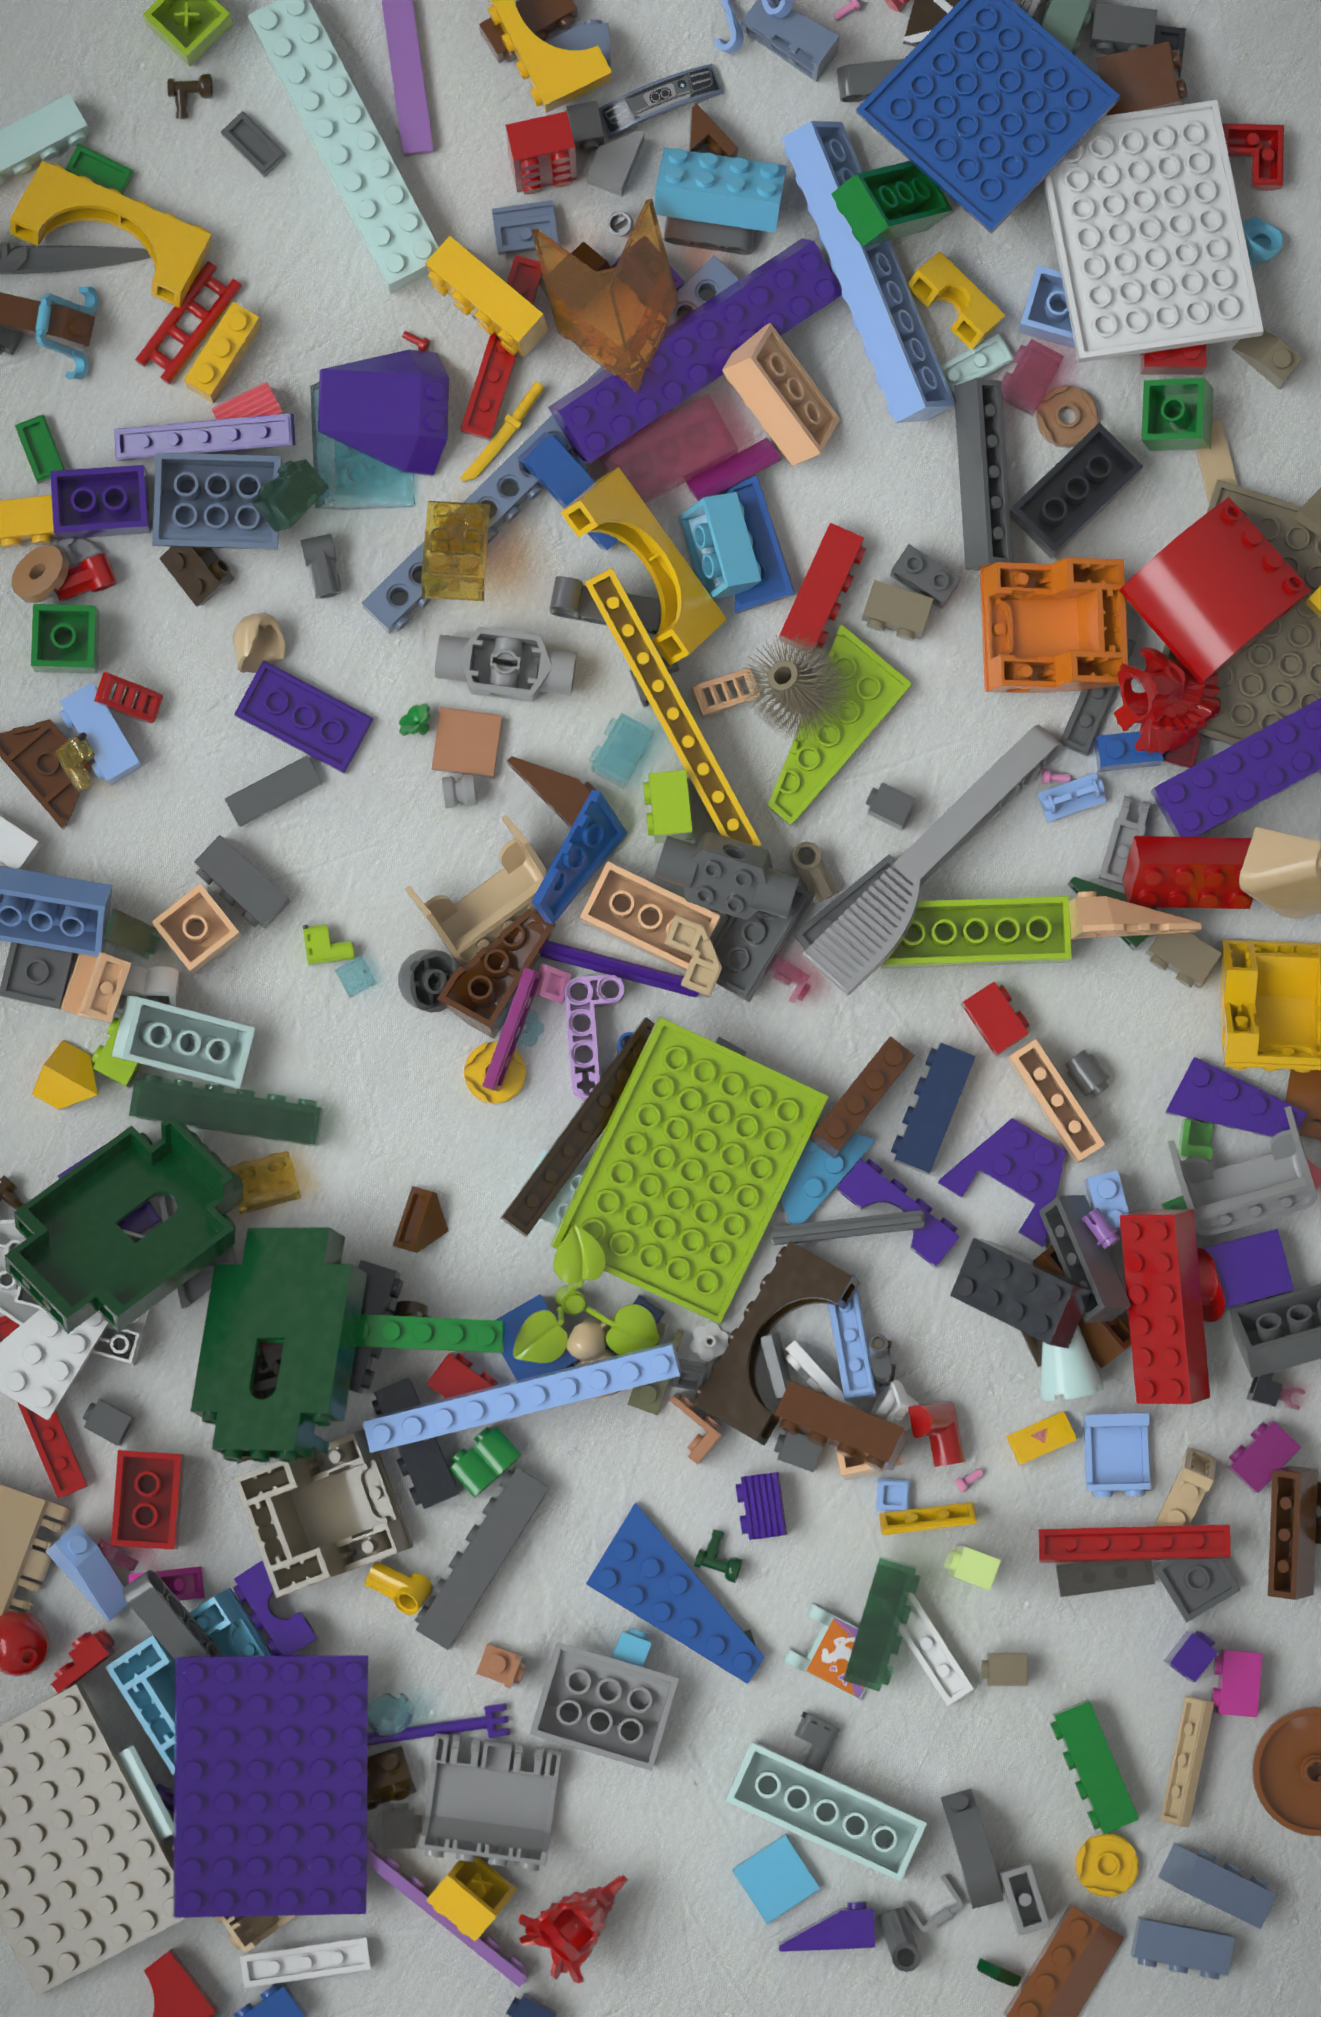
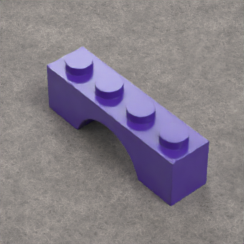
[836,1159,959,1268]

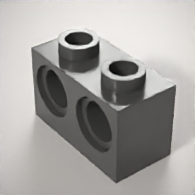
[890,544,961,609]

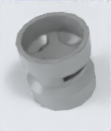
[442,774,477,808]

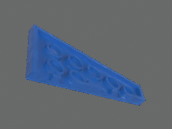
[586,1503,764,1684]

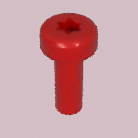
[402,331,430,351]

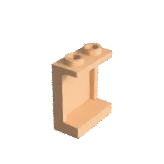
[61,952,132,1023]

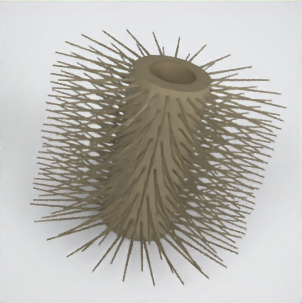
[740,633,851,742]

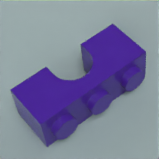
[233,1560,319,1656]

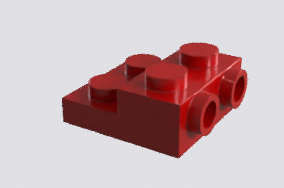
[50,1629,116,1694]

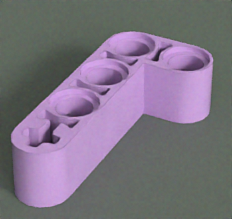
[565,975,625,1101]

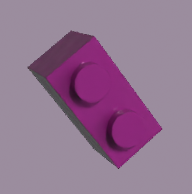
[1227,1421,1302,1493]

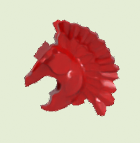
[1114,647,1221,754]
[519,1875,628,1984]

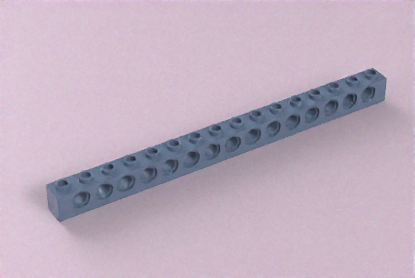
[362,255,739,634]

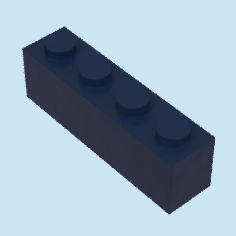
[891,1042,976,1175]

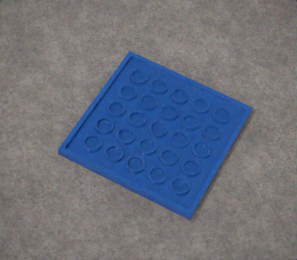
[856,0,1120,234]

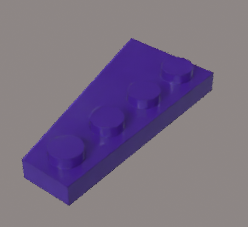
[1165,1057,1307,1138]

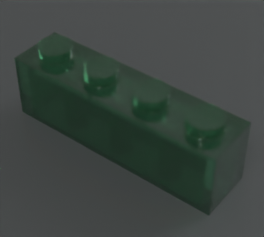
[843,1556,921,1692]

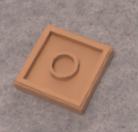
[432,707,502,778]

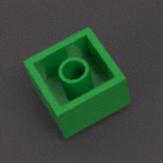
[1141,378,1213,451]
[31,604,100,674]

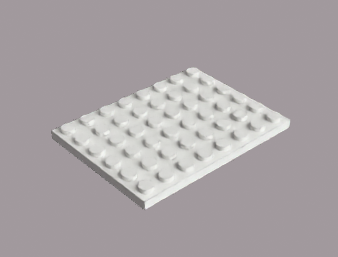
[1043,100,1264,363]

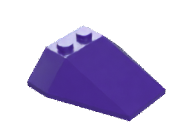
[318,349,449,476]

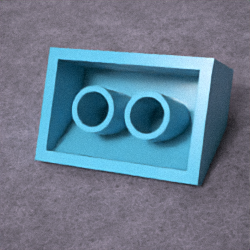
[679,492,762,601]

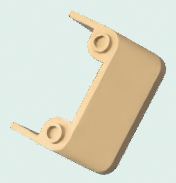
[405,815,548,967]

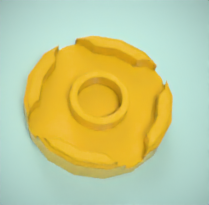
[464,1042,526,1105]
[1075,1833,1139,1897]

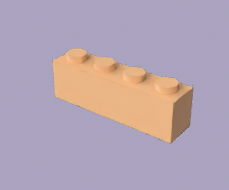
[1007,1039,1105,1164]

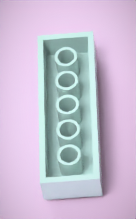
[725,1741,927,1882]

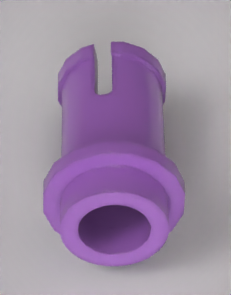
[1082,1207,1120,1250]

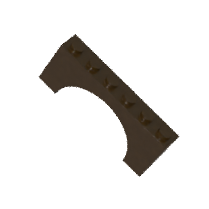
[694,1241,861,1446]

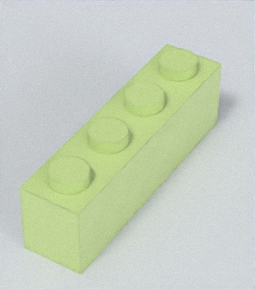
[944,1545,1001,1590]

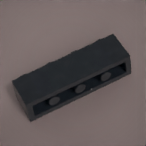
[371,1377,460,1509]

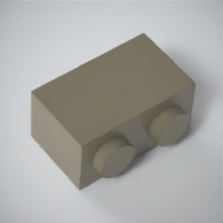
[862,580,934,641]
[1146,933,1222,988]

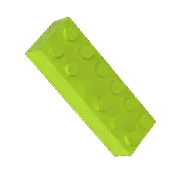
[881,896,1072,969]

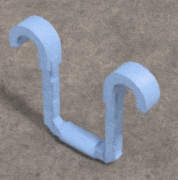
[714,0,793,54]

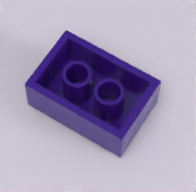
[50,465,151,540]

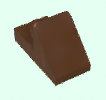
[688,104,739,158]

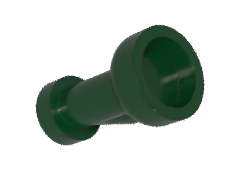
[694,1529,743,1583]

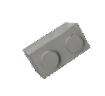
[998,1862,1050,1936]

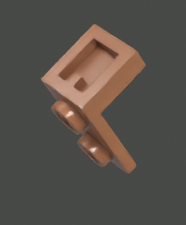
[669,1394,721,1465]
[476,1643,526,1688]

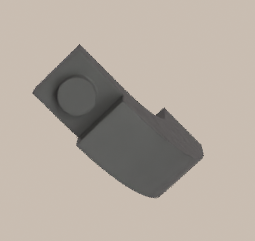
[941,1789,1004,1909]

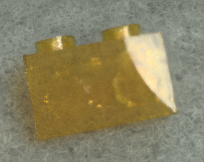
[229,1151,301,1214]

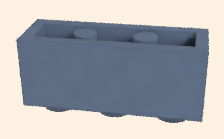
[1131,1917,1235,1980]

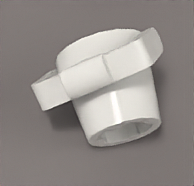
[869,1380,921,1431]

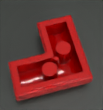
[1222,123,1284,191]
[908,1401,965,1467]

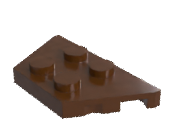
[0,719,92,829]

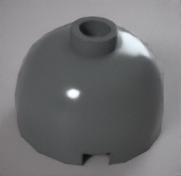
[398,949,459,1013]

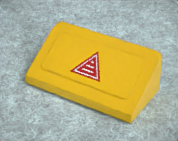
[1006,1411,1078,1465]

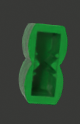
[449,1427,522,1498]

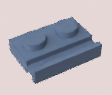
[492,200,559,255]

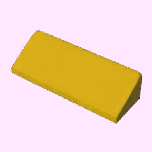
[879,1502,977,1535]

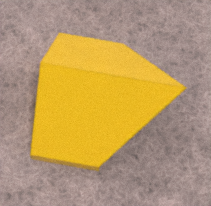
[32,1040,98,1110]

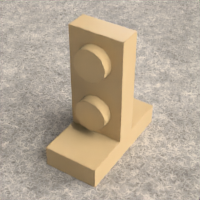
[1155,1447,1217,1526]

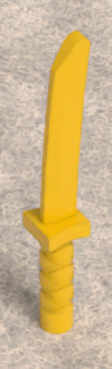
[460,381,545,482]

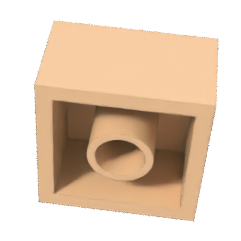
[151,883,242,975]

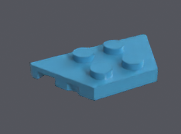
[780,1124,875,1225]

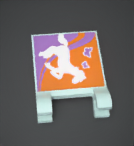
[783,1604,889,1701]

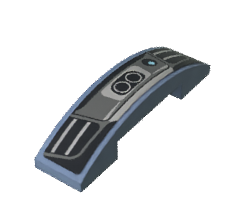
[599,64,723,139]

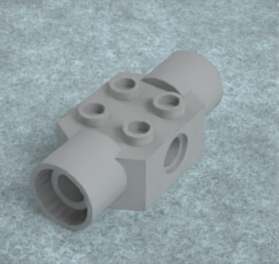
[435,627,577,702]

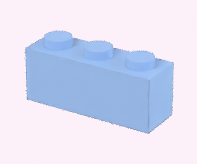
[59,682,142,785]

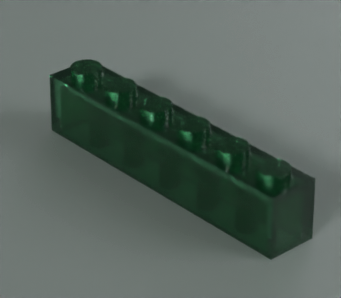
[129,1074,323,1147]

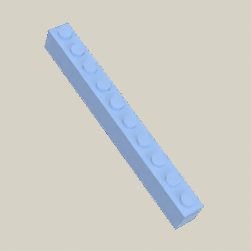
[362,1341,681,1453]

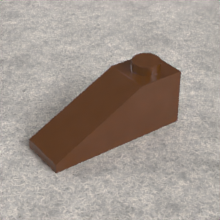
[0,292,95,349]
[507,756,597,828]

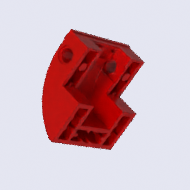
[1119,497,1312,684]

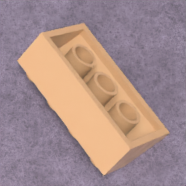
[722,323,840,466]

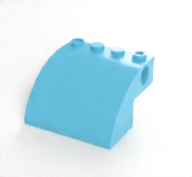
[105,1588,273,1775]

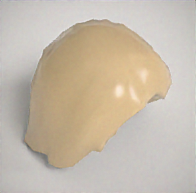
[233,613,286,673]

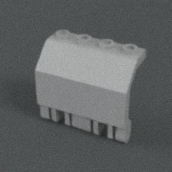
[418,1733,562,1871]

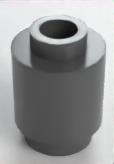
[1065,1049,1110,1097]

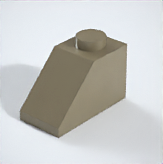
[1232,331,1303,389]

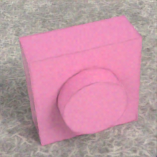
[535,964,572,1004]

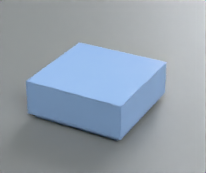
[876,1479,910,1511]

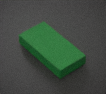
[65,144,134,195]
[15,414,65,484]

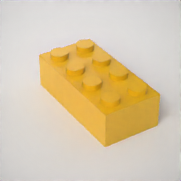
[425,236,549,358]

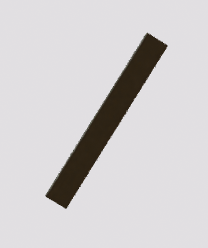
[500,1017,655,1237]

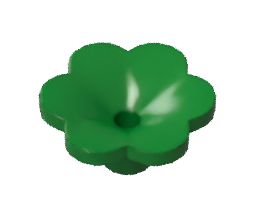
[399,704,430,736]

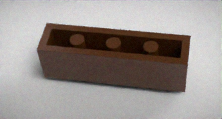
[810,1036,915,1158]
[1033,1245,1131,1369]
[774,1381,909,1471]
[1268,1466,1318,1600]

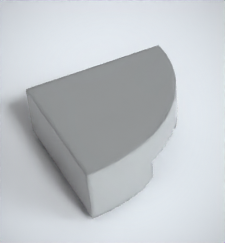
[59,538,102,567]

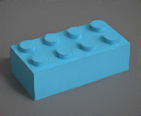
[653,147,786,233]

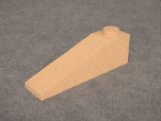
[1069,891,1202,939]

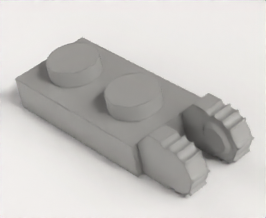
[1098,796,1150,886]

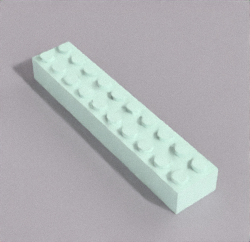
[247,0,439,294]

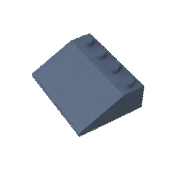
[152,452,284,550]

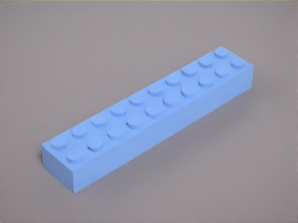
[782,121,956,423]

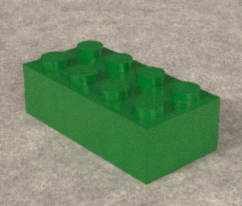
[831,161,953,247]

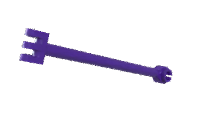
[368,1703,511,1746]

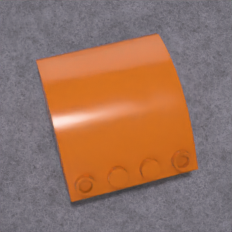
[980,557,1128,693]

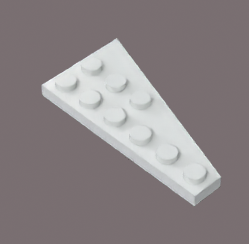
[0,1308,109,1421]

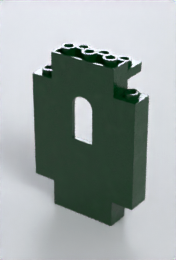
[5,1115,244,1334]
[190,1227,367,1463]

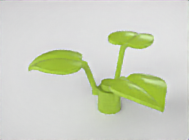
[513,1226,659,1363]

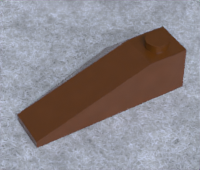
[437,909,556,1039]

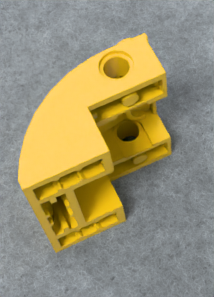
[1220,939,1321,1073]

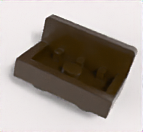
[159,547,234,607]
[367,1746,416,1811]

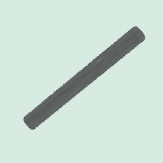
[770,1210,925,1245]

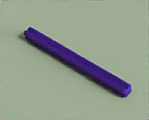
[540,941,699,998]

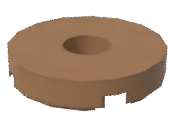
[1036,385,1098,448]
[11,545,69,603]

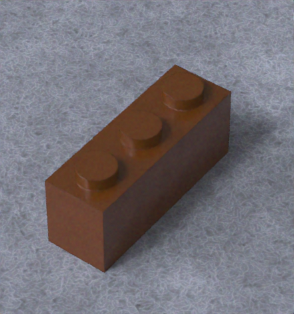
[479,0,578,63]

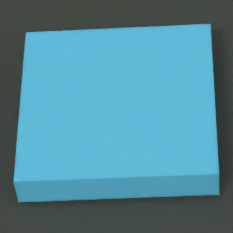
[732,1834,820,1924]

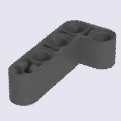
[550,576,661,635]

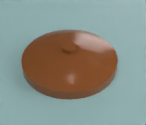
[1252,1707,1321,1836]

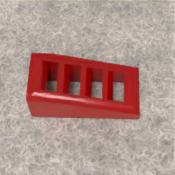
[94,672,163,724]

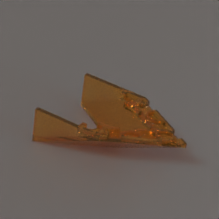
[531,199,679,393]

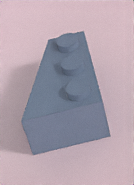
[741,0,840,82]
[1158,1843,1277,1929]

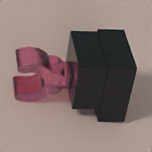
[1246,1373,1305,1410]

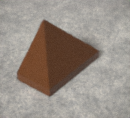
[392,1186,449,1253]

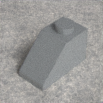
[584,130,644,197]

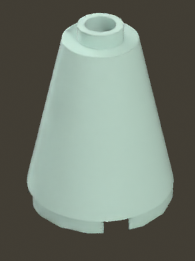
[1040,1326,1104,1401]

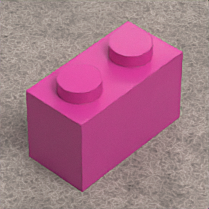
[1211,1649,1262,1718]

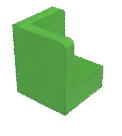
[1178,1119,1213,1162]

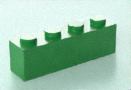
[1050,1700,1139,1835]

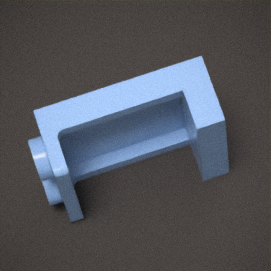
[1083,1413,1152,1497]

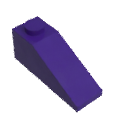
[778,1901,875,1952]

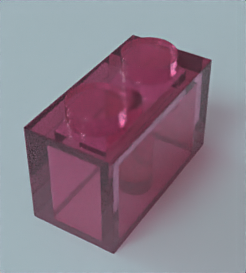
[1001,339,1064,416]

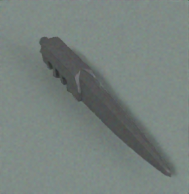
[0,242,151,274]

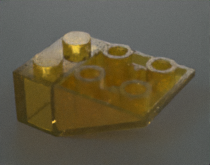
[421,501,490,601]

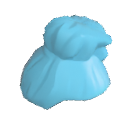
[1242,217,1283,268]

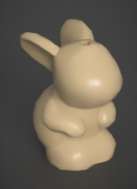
[566,1316,619,1398]

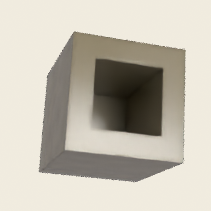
[981,1653,1028,1686]

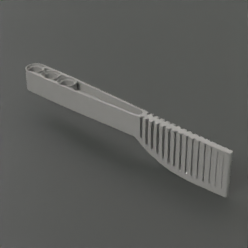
[802,725,1063,996]

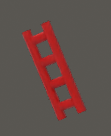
[135,261,242,385]

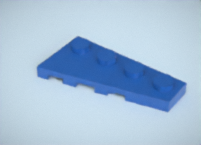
[728,476,796,614]

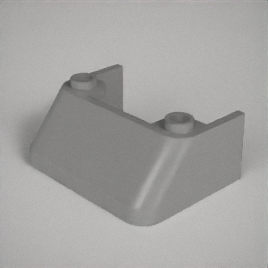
[1168,1106,1318,1236]

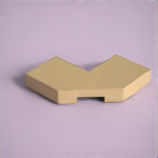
[664,915,722,997]

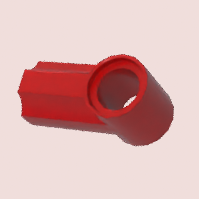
[54,553,118,602]

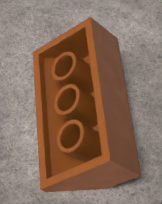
[1004,1904,1125,2017]

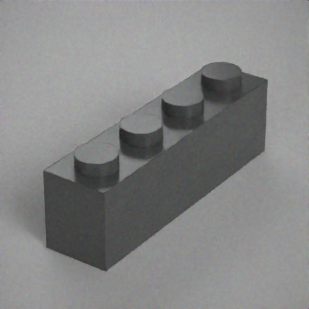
[1039,1195,1131,1323]

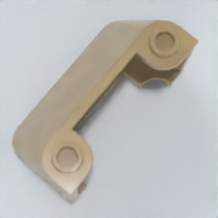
[1239,827,1321,919]

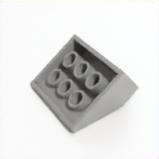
[530,1642,679,1771]

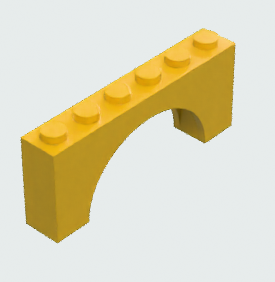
[487,0,612,113]
[10,161,212,308]
[560,467,727,665]

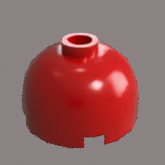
[0,1611,50,1677]

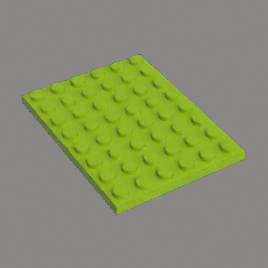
[550,1016,829,1324]

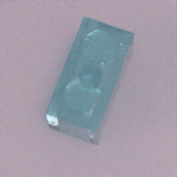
[589,713,654,789]

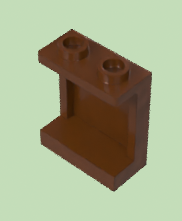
[1097,41,1188,116]

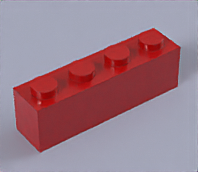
[779,523,867,655]

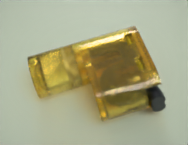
[54,732,96,793]

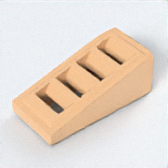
[692,668,761,718]

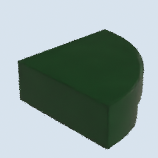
[976,1958,1022,1987]

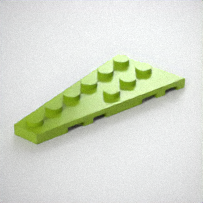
[767,624,912,826]

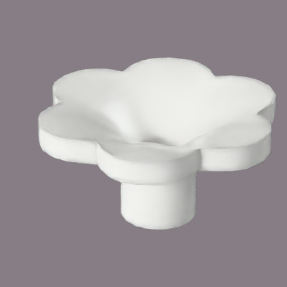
[690,1322,729,1362]

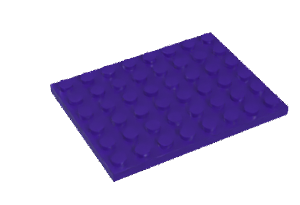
[173,1655,368,1918]

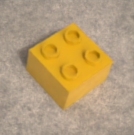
[426,1856,517,1942]

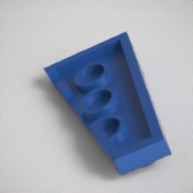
[531,789,628,925]

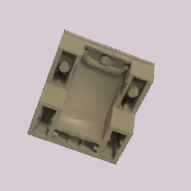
[233,1430,414,1598]

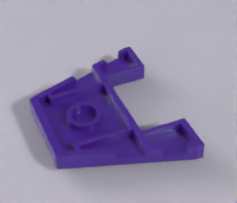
[938,1118,1066,1247]

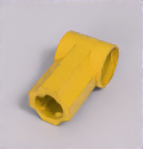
[365,1561,433,1615]

